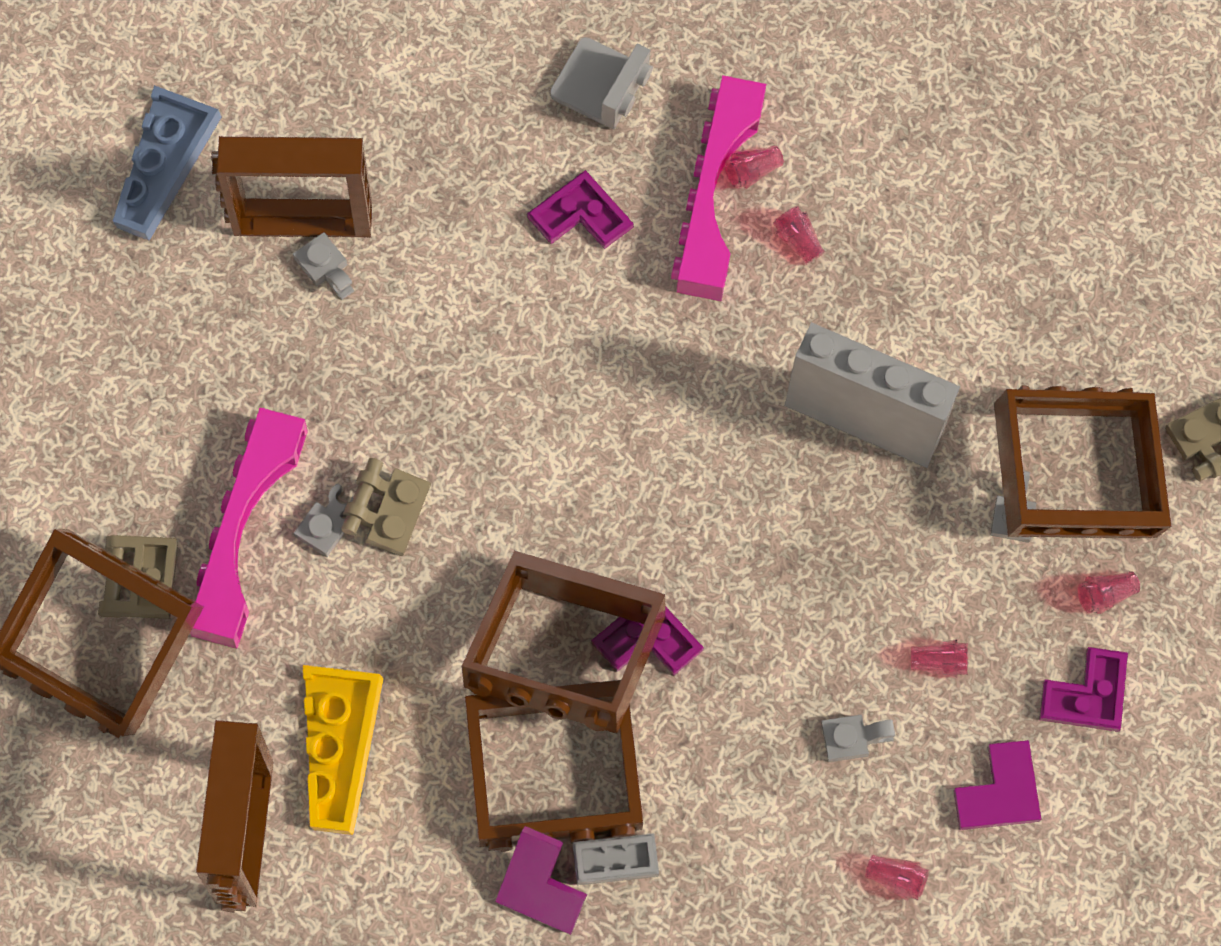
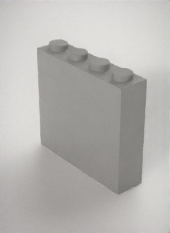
[785,322,960,468]

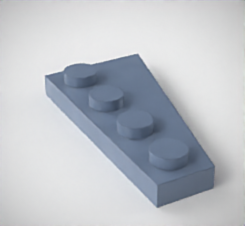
[113,85,222,241]

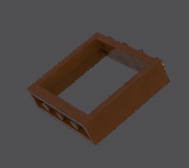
[211,136,372,238]
[994,385,1172,539]
[0,529,204,739]
[461,550,665,734]
[465,680,643,852]
[196,720,274,913]

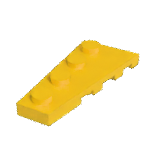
[303,665,384,835]

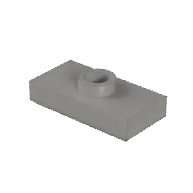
[573,833,659,886]

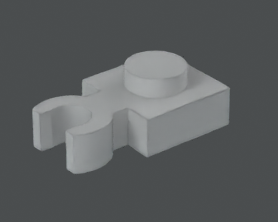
[294,484,355,557]

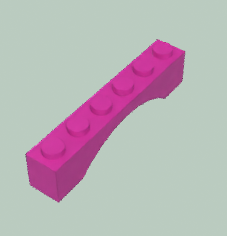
[671,75,767,301]
[190,407,308,649]

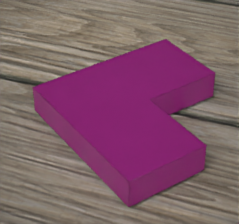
[527,170,634,249]
[591,606,704,675]
[1039,647,1128,732]
[953,740,1042,830]
[495,826,588,935]

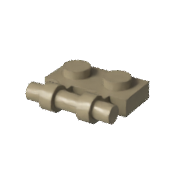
[1165,398,1221,482]
[341,458,431,556]

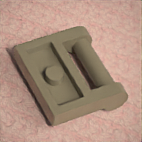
[98,535,178,619]

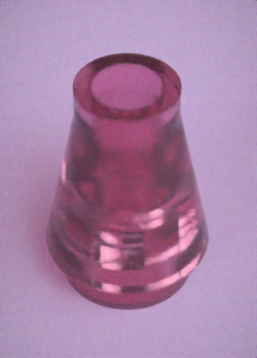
[725,145,784,189]
[773,206,825,265]
[1078,571,1140,614]
[911,639,968,679]
[865,854,929,901]

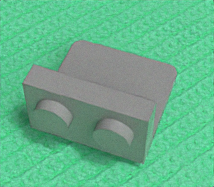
[551,37,653,130]

